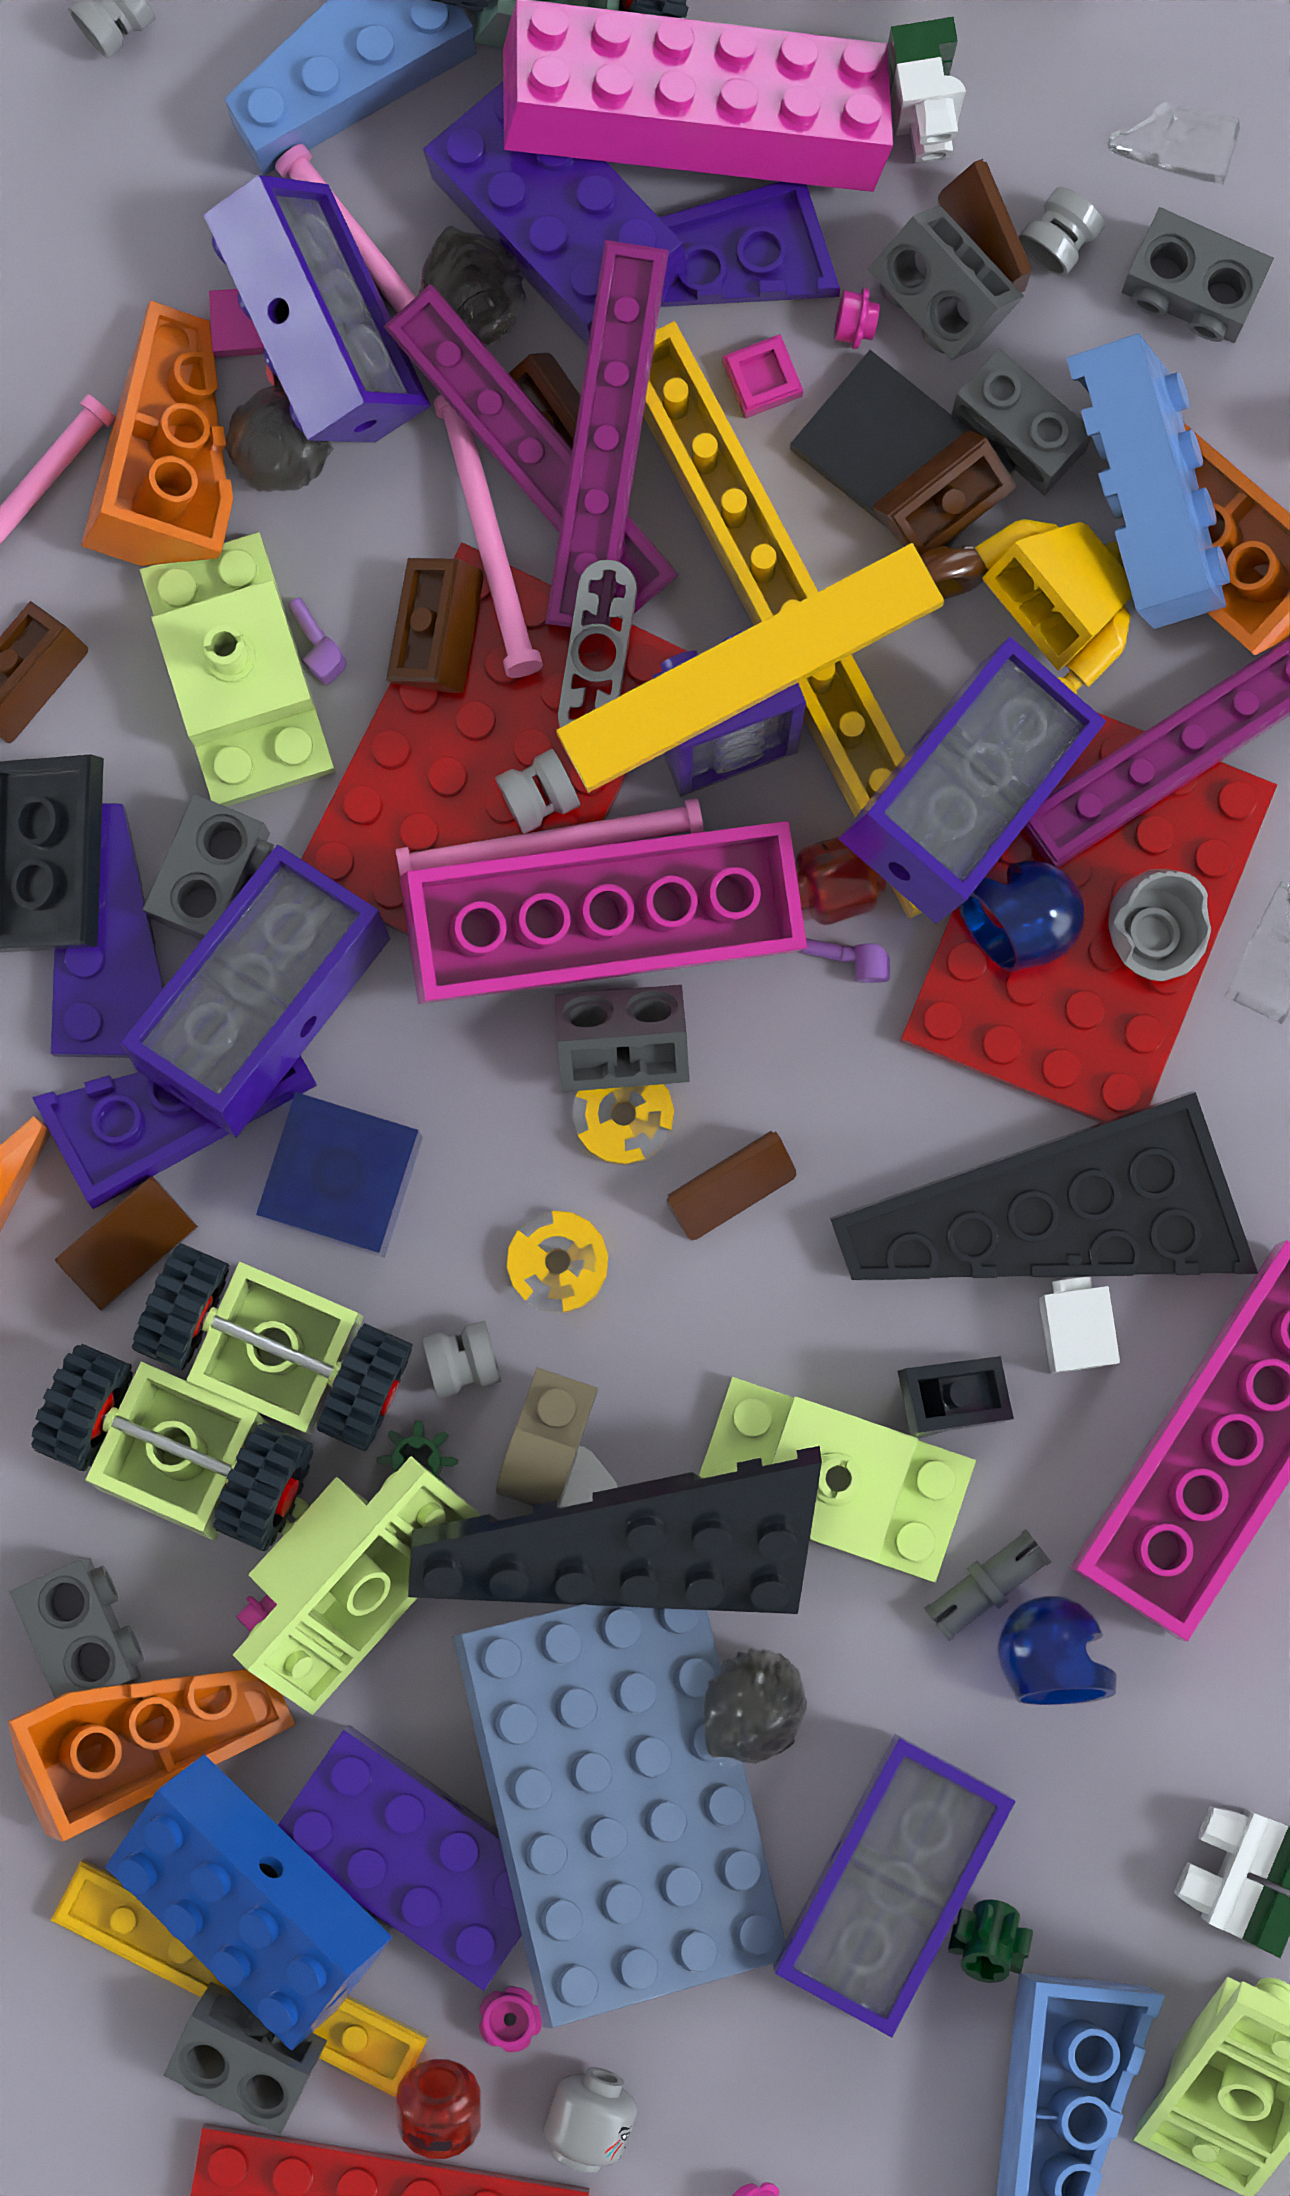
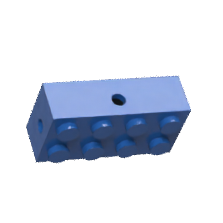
[105,1754,392,2051]

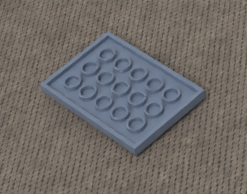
[453,1604,786,2028]

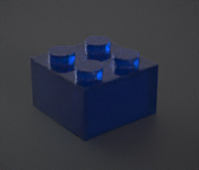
[256,1092,423,1258]

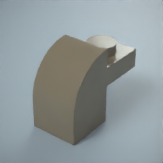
[496,1367,598,1508]

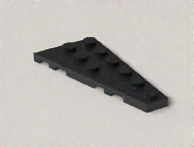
[830,1091,1258,1280]
[408,1446,822,1614]

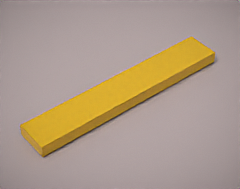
[556,543,944,793]
[51,1859,429,2099]

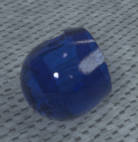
[958,860,1085,972]
[997,1596,1117,1705]

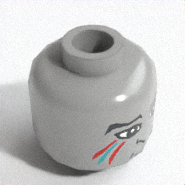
[543,2067,637,2173]

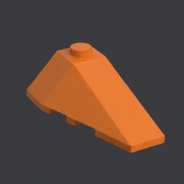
[1184,423,1290,656]
[7,1668,296,1842]

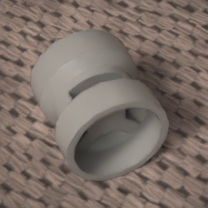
[68,0,156,58]
[1019,187,1105,277]
[495,749,580,835]
[422,1320,501,1398]

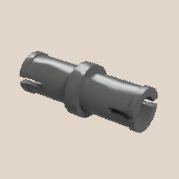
[924,1529,1051,1641]

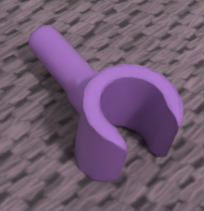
[288,598,346,686]
[802,938,890,983]

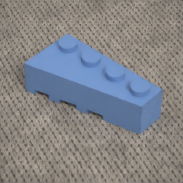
[224,0,477,175]
[1066,333,1230,629]
[996,1973,1165,2196]

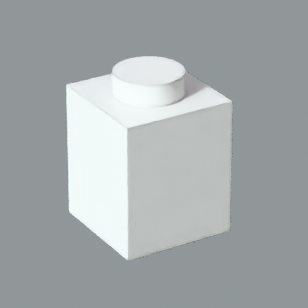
[1039,1277,1120,1374]

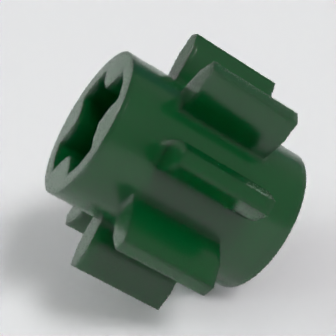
[377,1420,459,1484]
[948,1899,1033,1983]

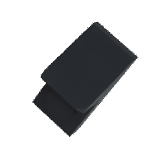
[897,1356,1014,1439]

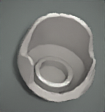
[1108,869,1211,981]

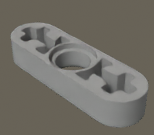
[558,560,637,728]

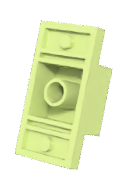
[139,532,336,807]
[699,1377,976,1583]
[233,1456,482,1715]
[1133,1977,1290,2196]

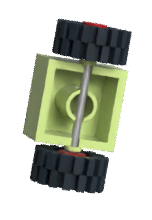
[132,1243,413,1451]
[31,1344,313,1551]

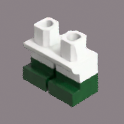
[888,16,966,163]
[1174,1806,1290,1959]

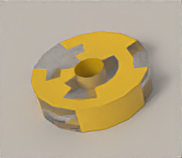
[572,1084,674,1166]
[507,1211,609,1313]

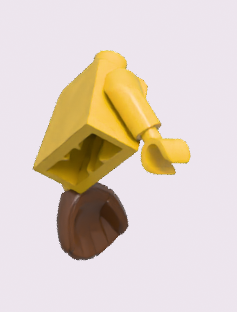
[920,519,1132,695]

